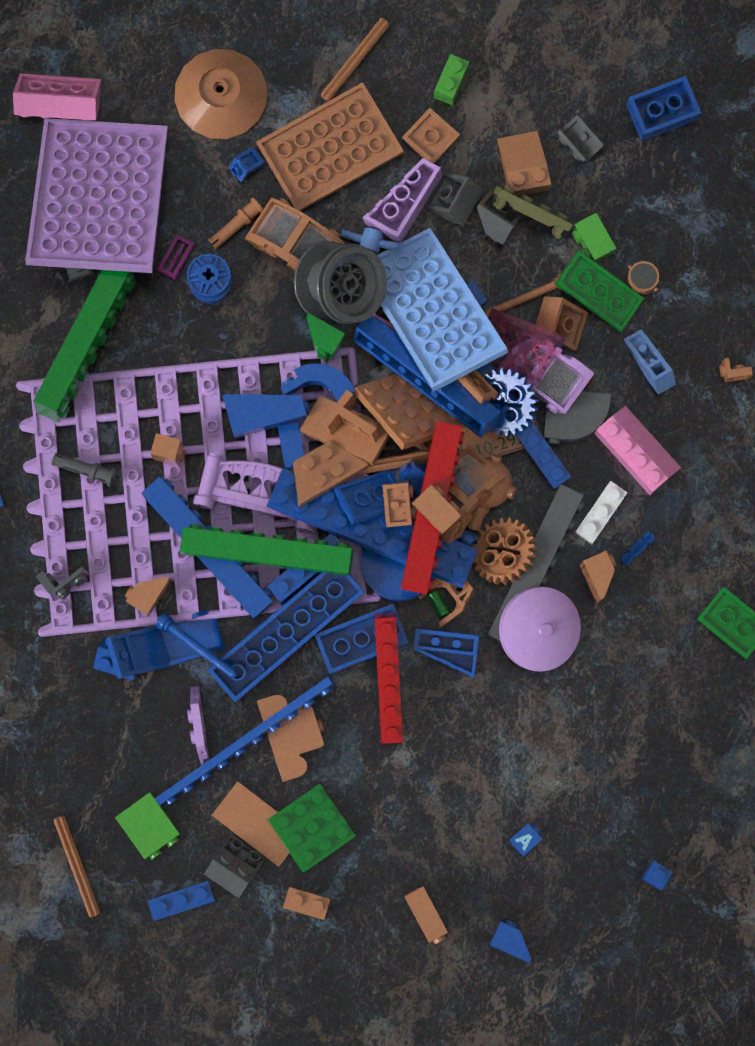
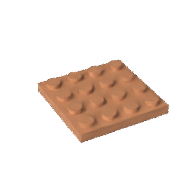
[354,374,466,450]

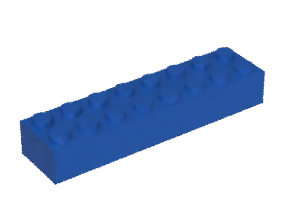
[207,572,365,702]

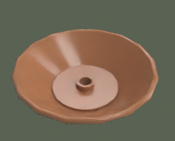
[174,49,267,139]

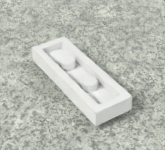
[575,481,628,544]

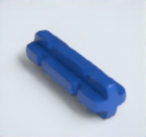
[620,531,655,566]

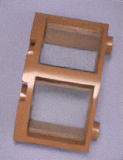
[245,198,345,271]
[414,446,506,544]

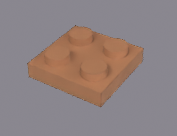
[402,108,460,164]

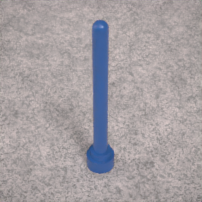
[155,613,237,678]

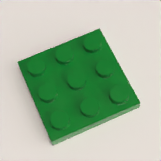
[267,784,356,873]

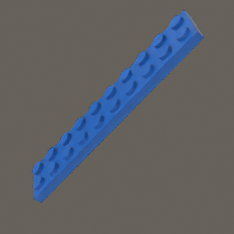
[266,468,478,588]

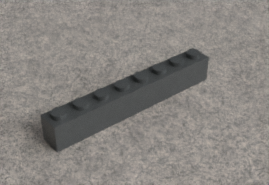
[487,484,585,643]

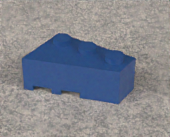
[413,626,479,678]

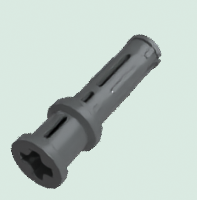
[51,452,116,487]

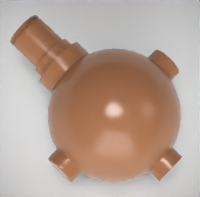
[459,454,517,531]

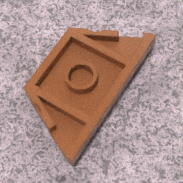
[293,442,368,508]

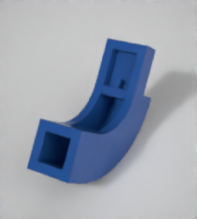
[280,364,355,402]

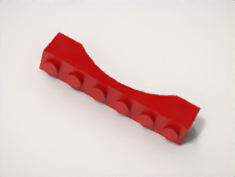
[374,612,403,744]

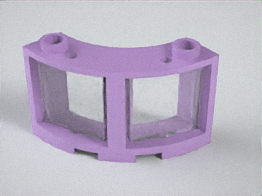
[498,332,594,414]

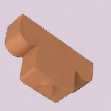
[257,695,324,782]

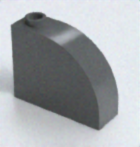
[543,388,611,445]

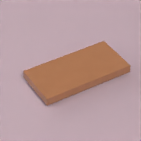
[300,395,390,465]
[212,781,289,867]

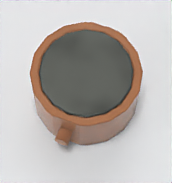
[627,261,659,295]

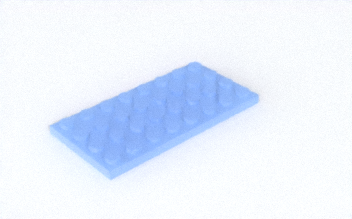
[377,228,508,392]

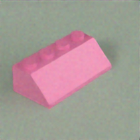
[13,73,101,121]
[594,406,681,495]

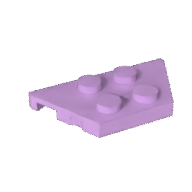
[187,686,209,765]

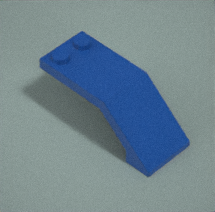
[106,609,225,679]

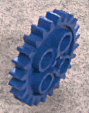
[484,368,539,437]

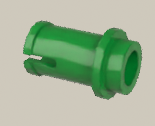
[427,590,451,618]

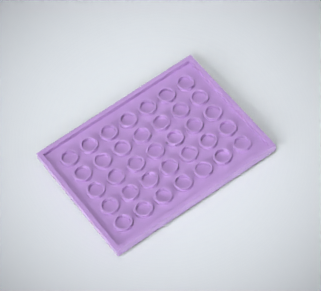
[25,118,168,273]

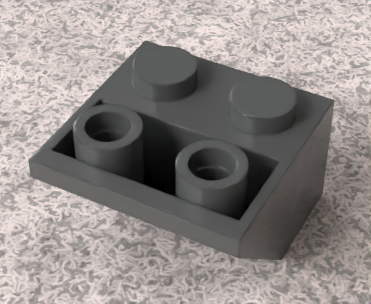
[204,834,266,898]

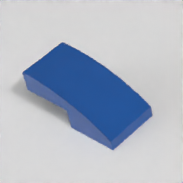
[278,422,304,469]

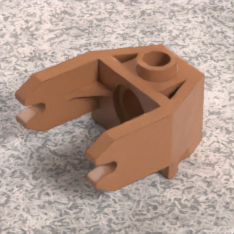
[418,578,475,629]

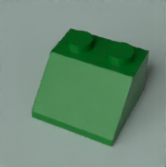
[307,313,345,362]

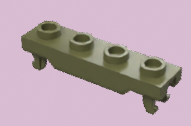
[493,185,573,239]

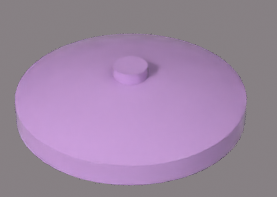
[499,586,581,671]

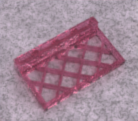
[489,308,565,382]

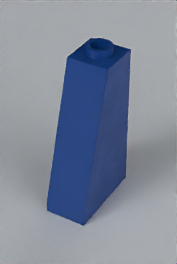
[222,394,310,438]

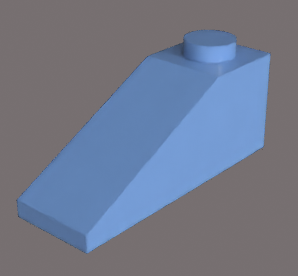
[624,329,676,395]

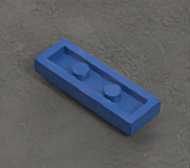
[147,881,215,921]

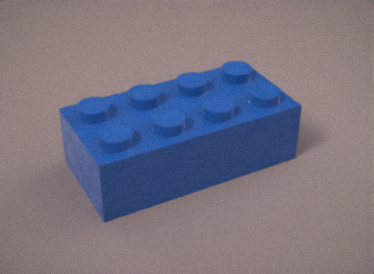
[315,604,409,675]

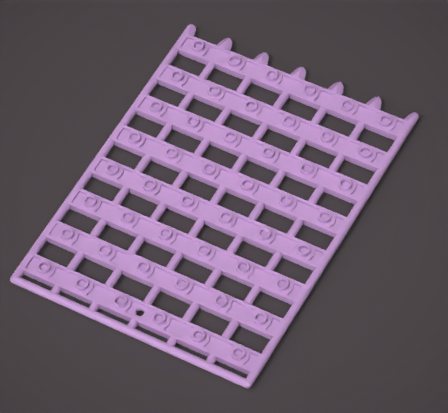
[16,347,381,637]

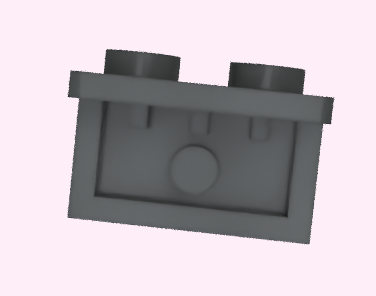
[557,114,606,162]

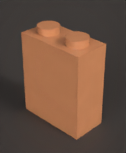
[404,885,448,944]

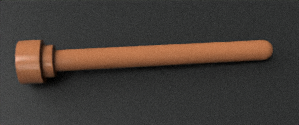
[484,273,561,318]

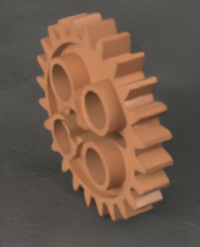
[472,517,538,585]

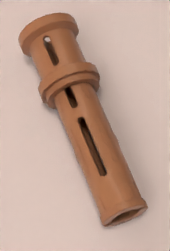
[208,197,263,250]

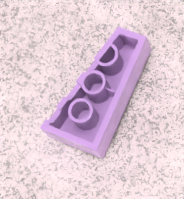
[363,158,443,243]

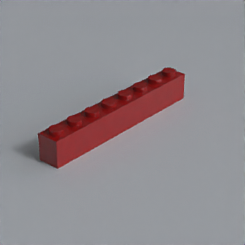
[400,421,465,595]

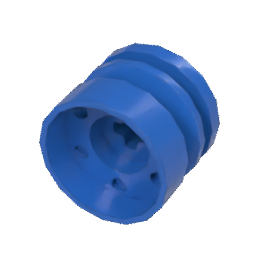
[187,254,233,304]

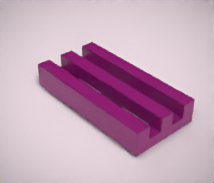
[157,234,195,281]

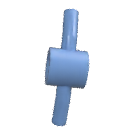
[340,228,402,255]

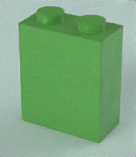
[115,792,181,860]

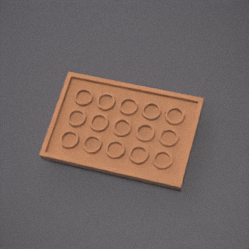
[256,82,404,212]

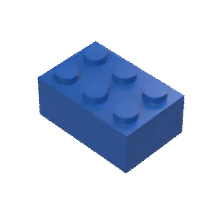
[626,76,701,142]

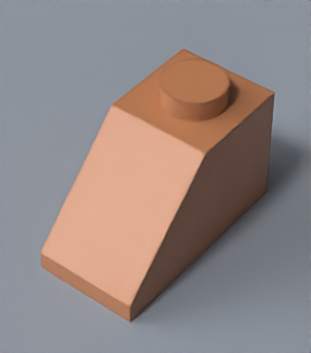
[125,576,171,616]

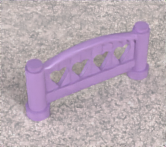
[192,453,316,534]

